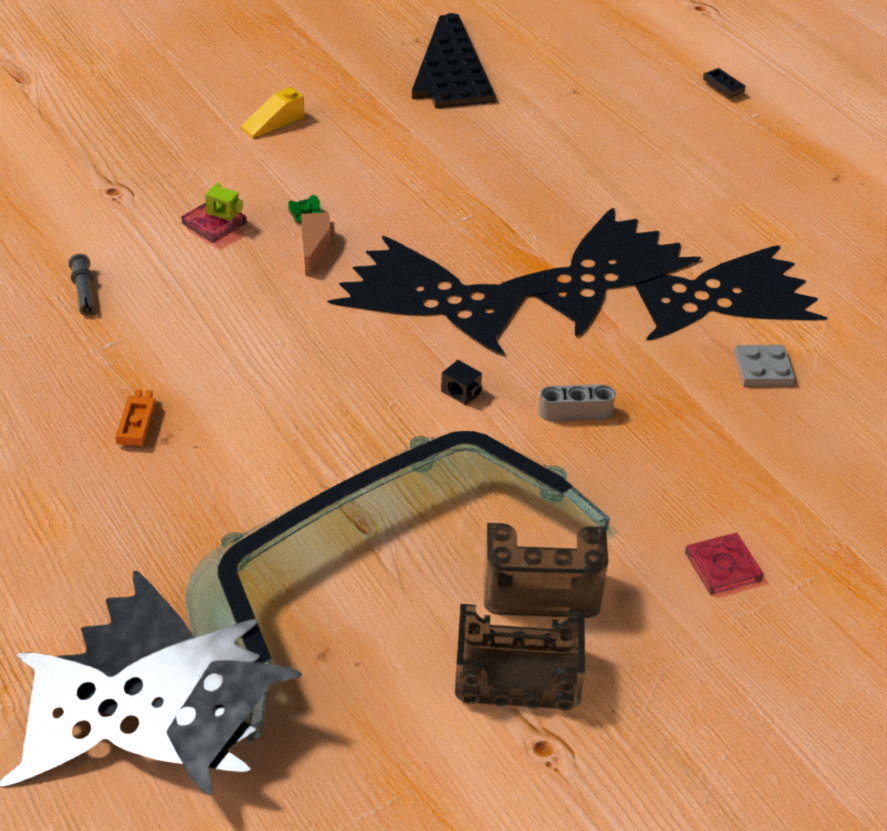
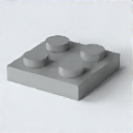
[734,345,795,387]

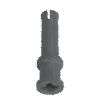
[68,254,96,316]

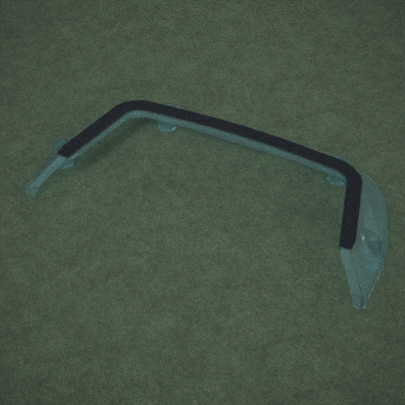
[185,431,610,742]

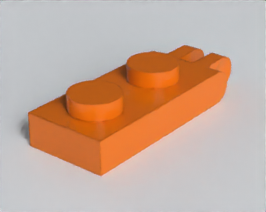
[115,389,156,446]

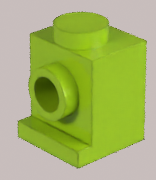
[205,183,243,221]

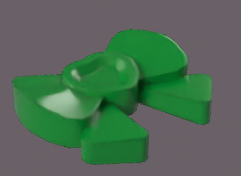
[288,195,322,224]

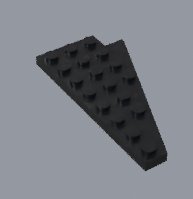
[411,13,495,108]

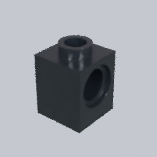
[441,360,483,405]

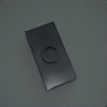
[703,68,746,98]

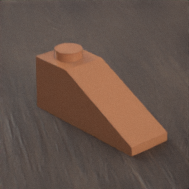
[301,213,335,276]

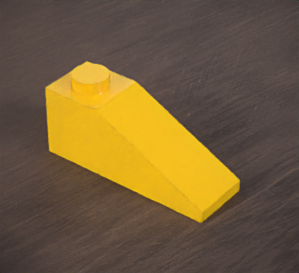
[241,87,305,139]

